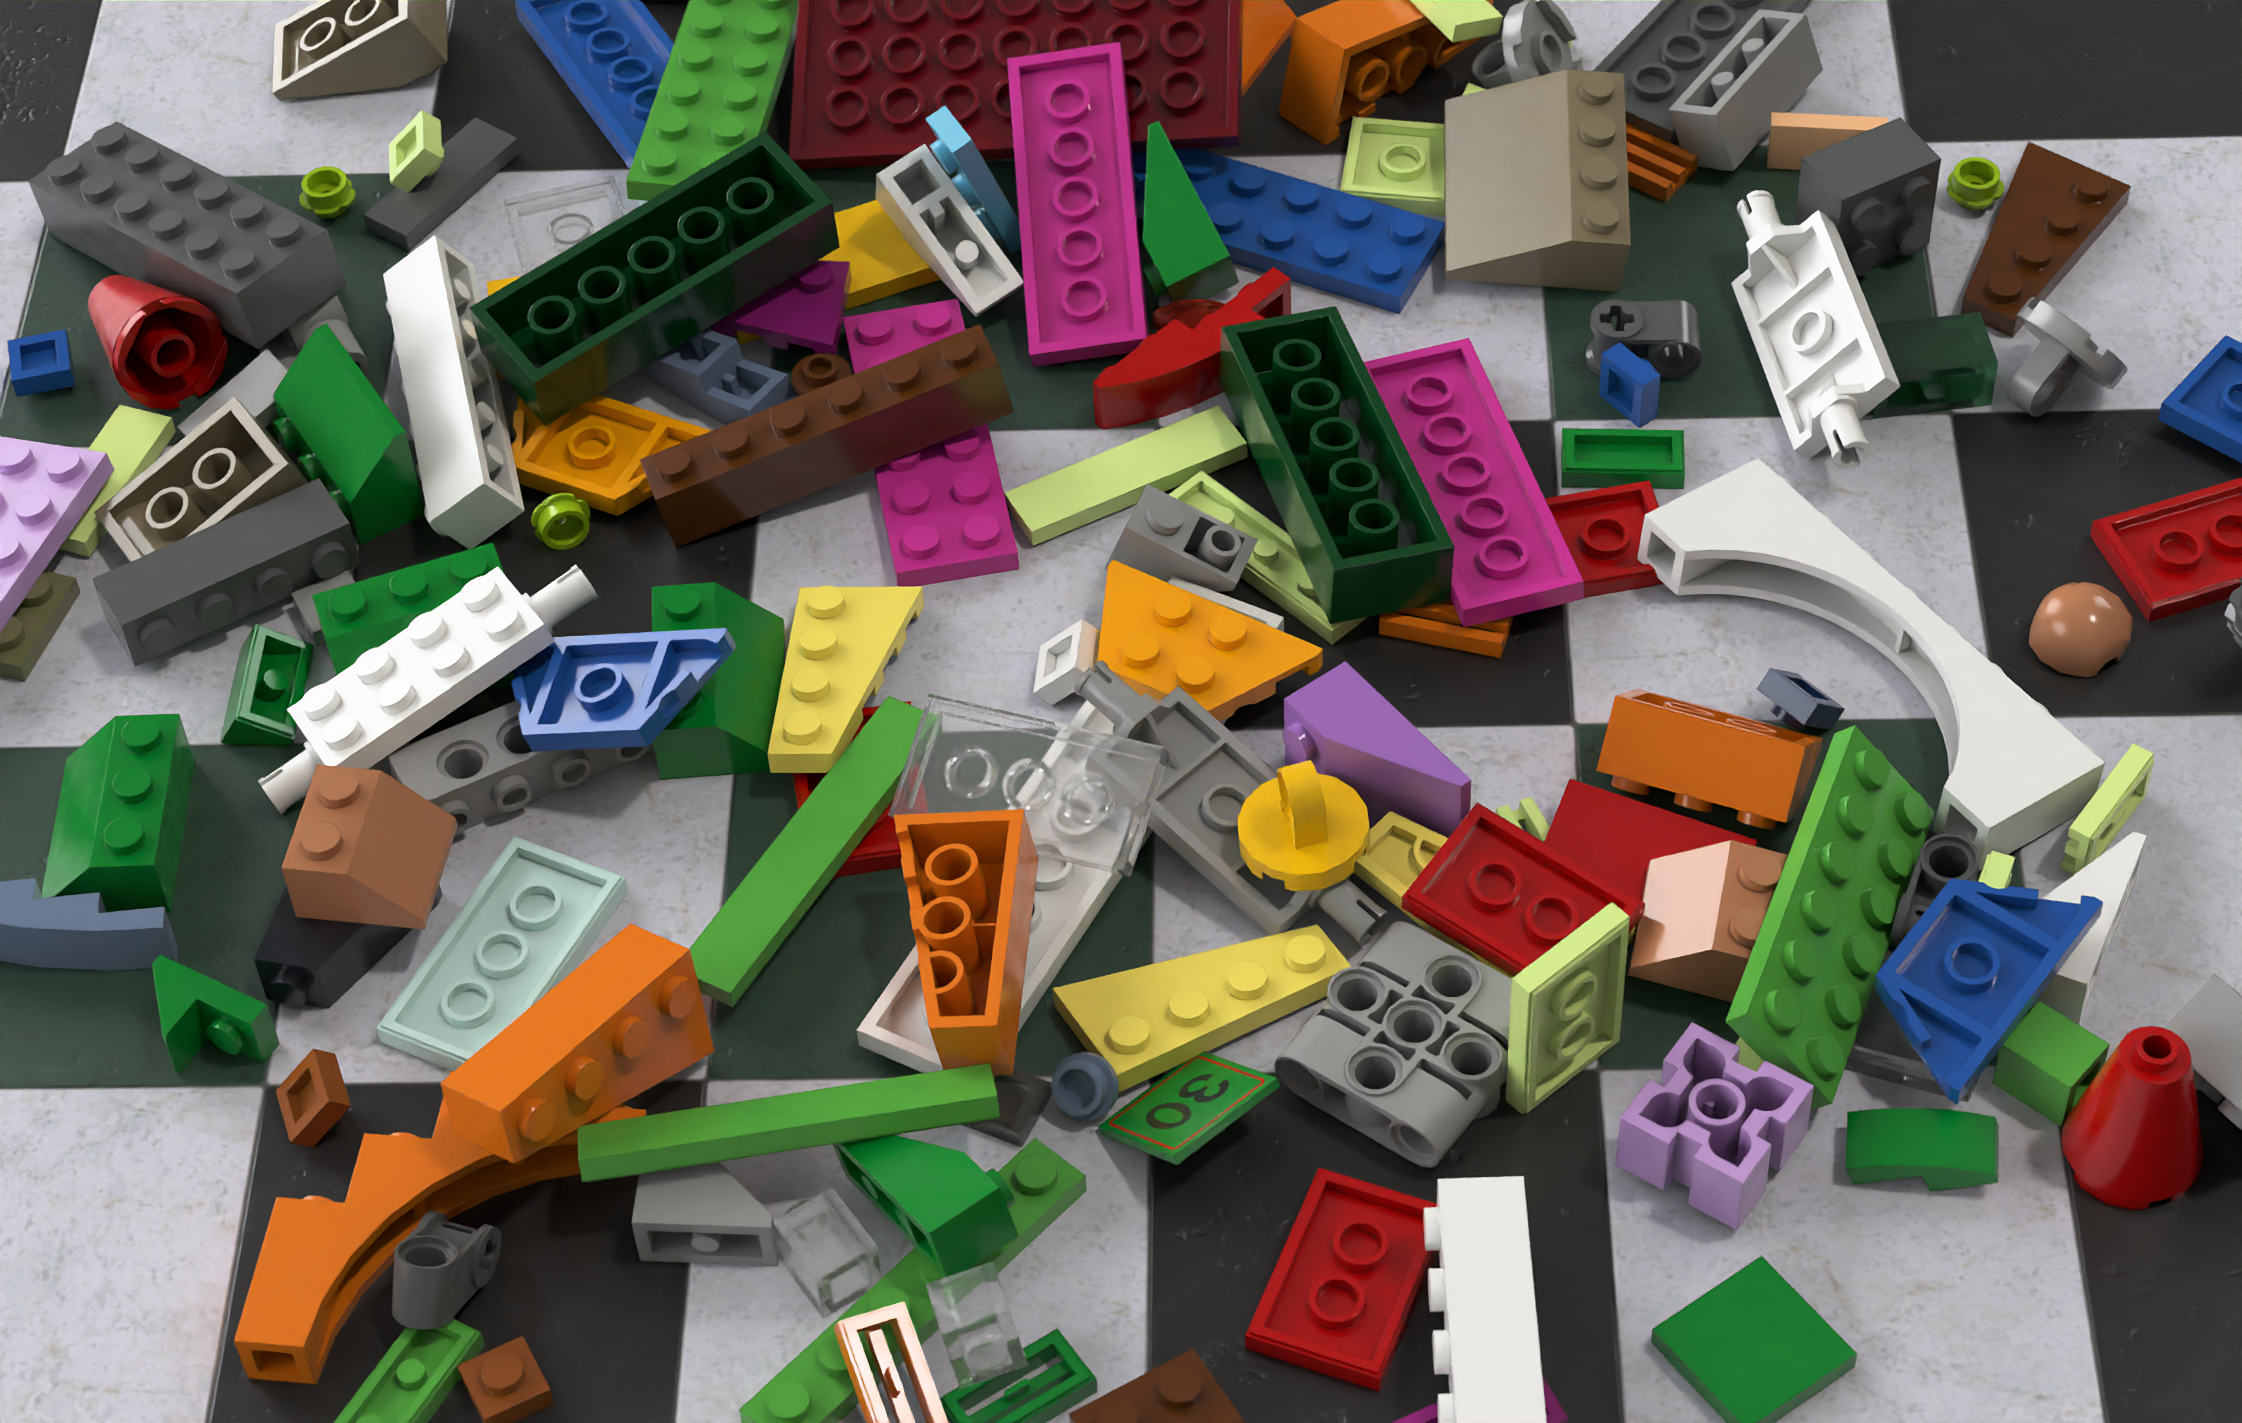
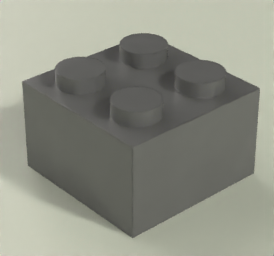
[1794,117,1941,276]

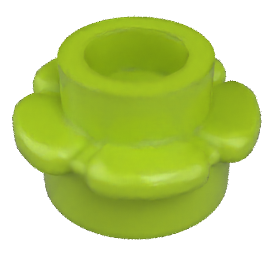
[1946,157,2004,210]
[299,166,356,218]
[531,493,590,550]

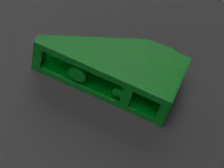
[1142,121,1239,313]
[832,1135,1019,1282]

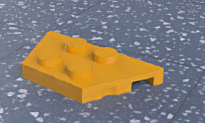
[511,395,712,516]
[1097,560,1323,722]

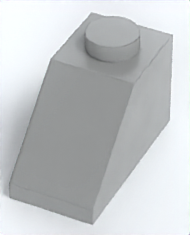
[631,1162,780,1266]

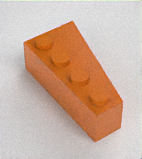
[1278,0,1494,146]
[894,809,1039,1075]
[440,923,715,1164]

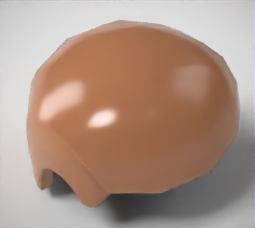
[2029,581,2133,678]

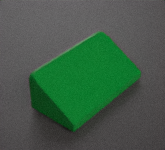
[220,624,314,745]

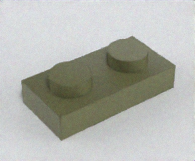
[0,570,81,682]

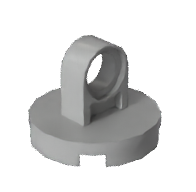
[1472,0,1583,90]
[2007,297,2128,417]

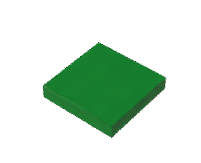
[1651,1256,1857,1423]

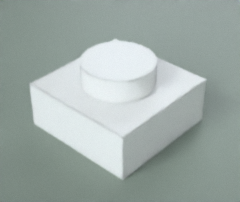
[1033,619,1101,706]

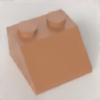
[281,765,458,929]
[1627,840,1788,1002]

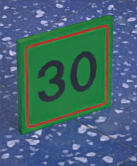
[1098,1052,1280,1165]

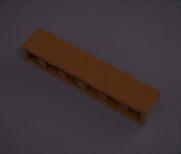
[640,324,1014,547]

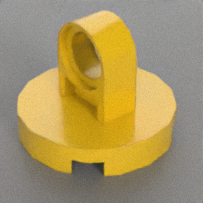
[1237,760,1370,892]

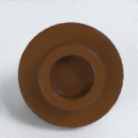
[791,353,851,396]

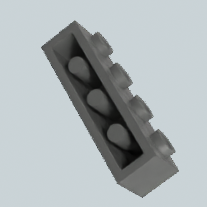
[93,478,360,666]

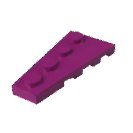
[710,260,852,355]

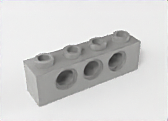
[387,700,655,836]

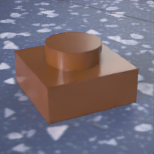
[275,1049,351,1148]
[457,1336,554,1423]

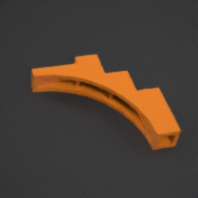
[234,1071,647,1384]

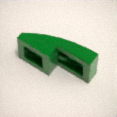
[1846,1108,1999,1191]

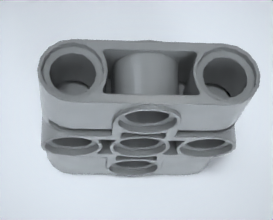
[1274,921,1512,1168]

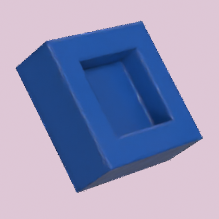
[7,329,76,397]
[1599,342,1661,428]

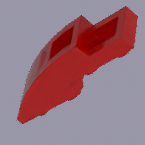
[1092,267,1291,430]

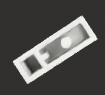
[875,144,1024,317]
[2030,832,2147,1025]

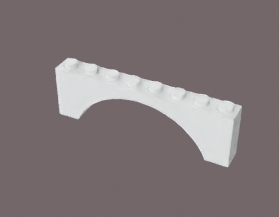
[1637,458,2105,871]

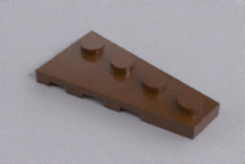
[1961,141,2131,338]

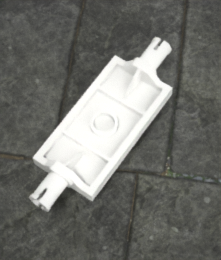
[1731,190,1901,469]
[258,564,599,814]

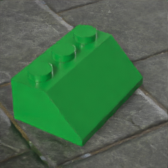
[272,323,425,545]
[311,542,515,696]
[652,582,785,780]
[42,714,195,913]

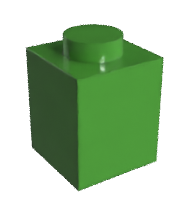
[1992,1001,2110,1127]

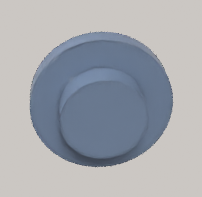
[1051,1052,1119,1121]

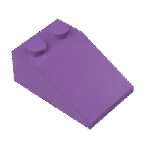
[1282,661,1471,838]

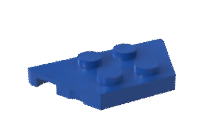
[511,628,736,751]
[1874,878,2103,1105]

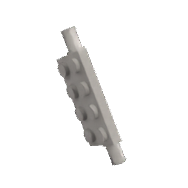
[1075,660,1389,945]

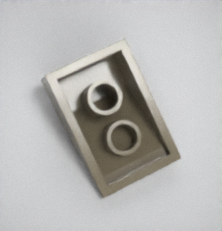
[272,0,447,100]
[94,396,309,562]

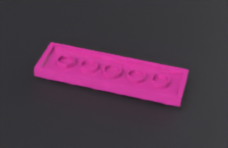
[1007,42,1148,367]
[843,299,1019,587]
[1364,338,1584,628]

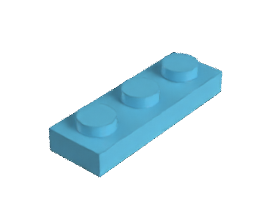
[926,105,1021,255]

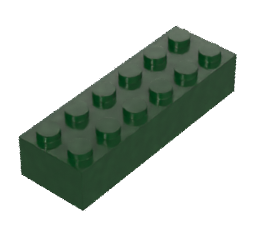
[469,132,840,426]
[1219,306,1455,624]

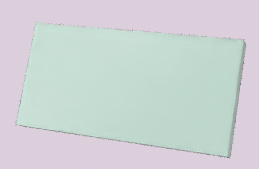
[376,836,628,1071]

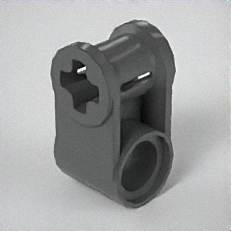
[1585,299,1703,380]
[1888,833,1980,950]
[392,1210,502,1330]

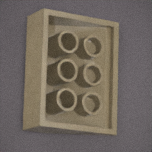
[1444,69,1631,292]

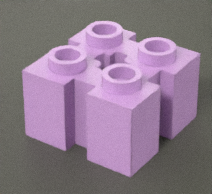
[1616,1023,1814,1230]

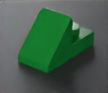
[152,955,280,1074]

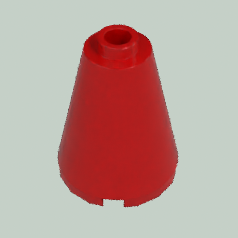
[88,275,228,410]
[2060,1026,2204,1210]

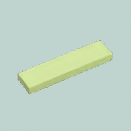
[1004,405,1248,546]
[1169,470,1368,645]

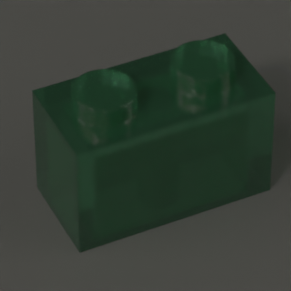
[1871,312,1998,419]

